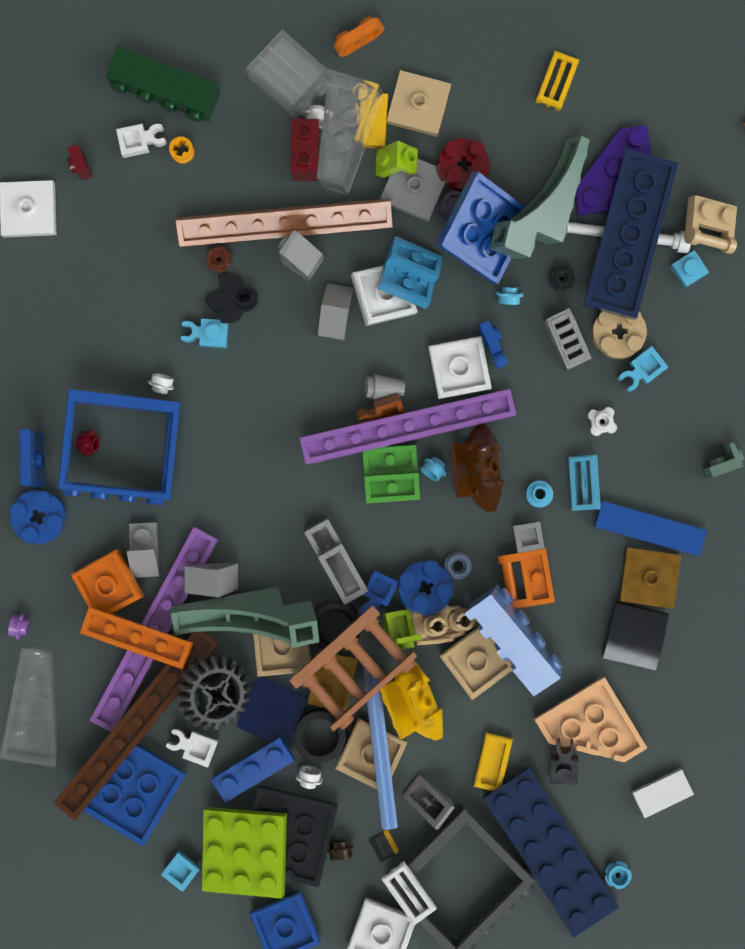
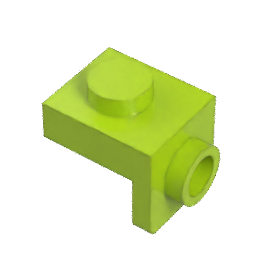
[375,141,418,178]
[382,609,422,650]

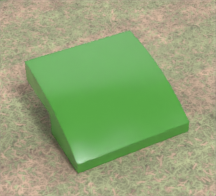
[363,444,420,503]

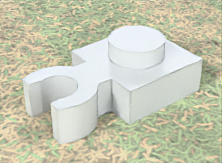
[116,124,167,158]
[166,728,219,768]

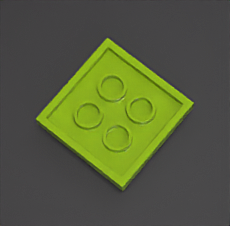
[202,807,287,899]

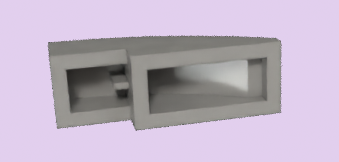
[304,517,368,605]

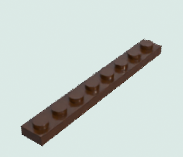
[53,632,219,821]

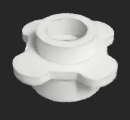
[588,407,617,436]

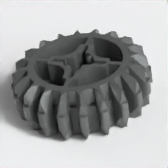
[176,655,251,730]

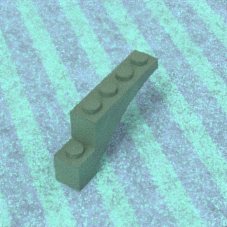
[489,136,590,259]
[170,587,319,648]

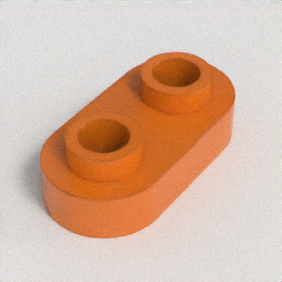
[334,16,384,57]

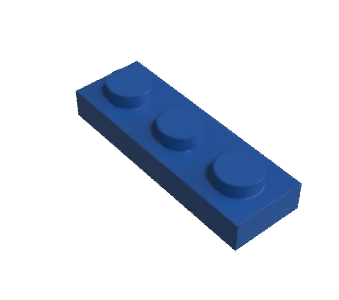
[211,735,295,803]

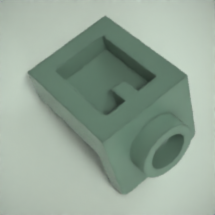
[703,441,744,480]

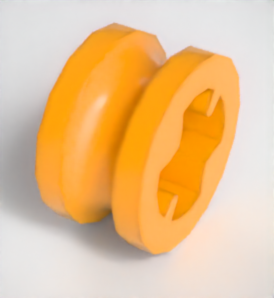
[169,137,194,164]

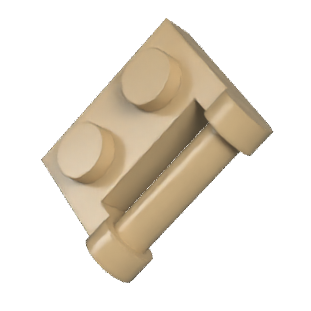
[684,195,737,254]

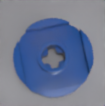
[10,490,67,544]
[398,560,453,617]

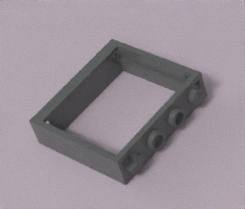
[386,804,535,949]

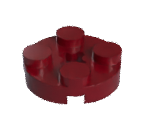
[436,138,490,193]

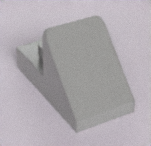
[127,522,160,578]

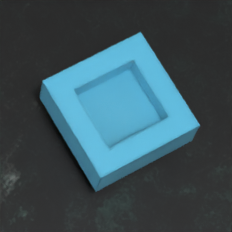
[670,250,709,289]
[161,851,201,892]

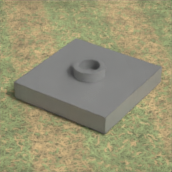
[380,158,446,223]

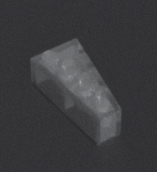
[0,645,59,767]

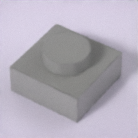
[512,522,545,553]

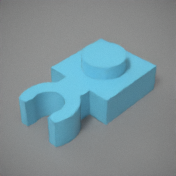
[181,319,229,348]
[617,346,668,392]

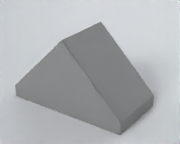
[318,283,354,341]
[184,562,238,597]
[403,775,455,830]

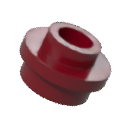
[76,430,100,457]

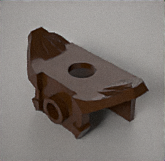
[450,424,505,512]

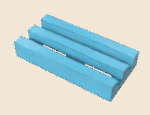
[569,455,601,511]

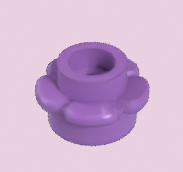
[8,613,29,640]

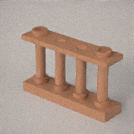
[289,605,417,731]

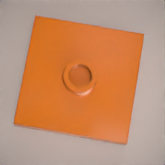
[70,548,144,614]

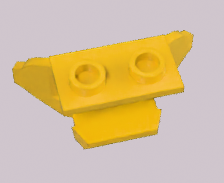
[380,664,443,741]

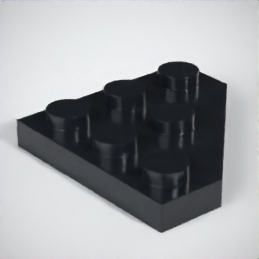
[252,785,338,888]

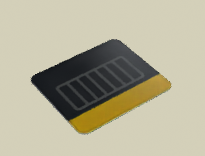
[369,830,399,862]

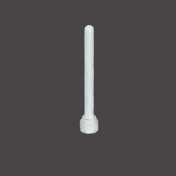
[567,222,691,253]

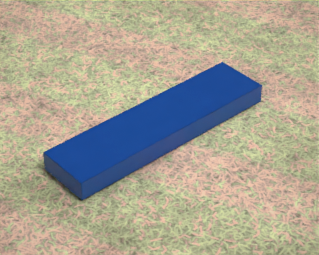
[594,501,707,556]

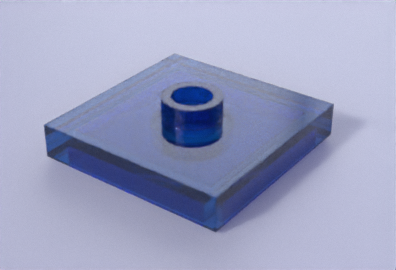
[236,677,309,745]

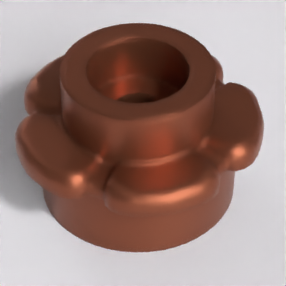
[206,246,232,273]

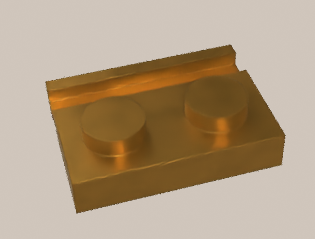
[308,650,358,711]

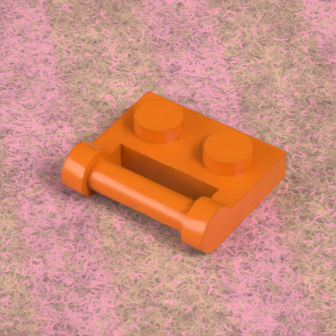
[497,548,555,609]

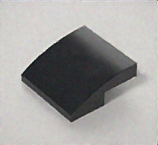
[602,601,669,671]

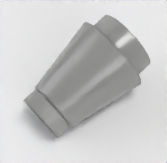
[365,374,405,401]

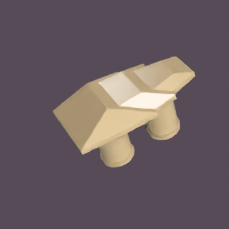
[411,605,478,645]

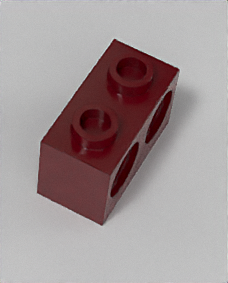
[290,119,320,181]

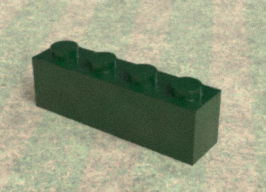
[105,46,220,122]

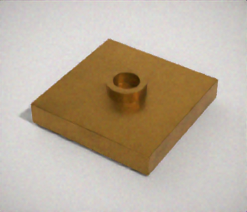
[618,547,681,609]

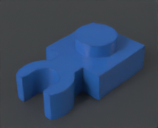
[477,321,508,369]
[359,570,399,619]

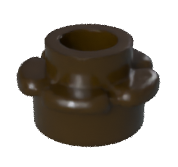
[327,840,354,861]

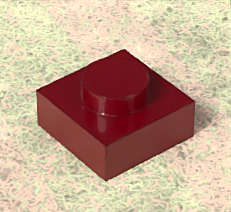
[67,144,92,180]

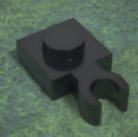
[550,738,579,785]

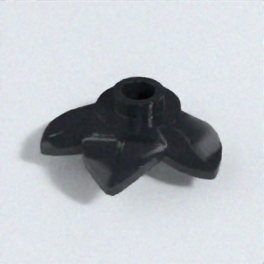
[204,273,258,324]

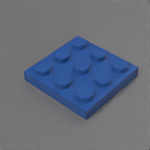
[435,172,525,284]
[84,744,187,847]

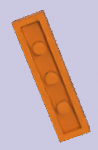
[80,607,194,669]

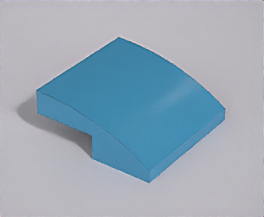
[377,236,443,309]

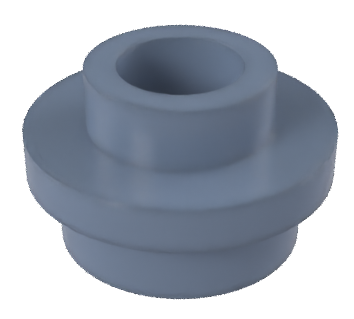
[444,552,472,579]

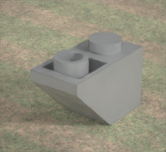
[278,230,324,282]

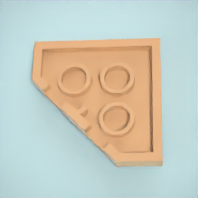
[533,676,647,762]

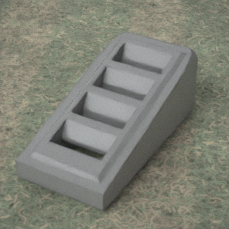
[544,308,591,370]

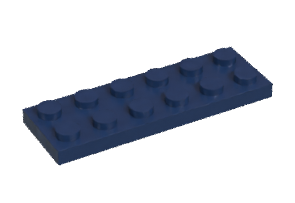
[583,149,678,320]
[483,767,619,938]

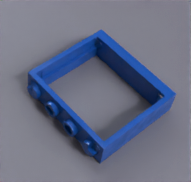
[57,389,180,505]

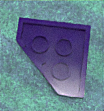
[575,125,651,216]

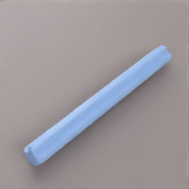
[363,663,398,830]

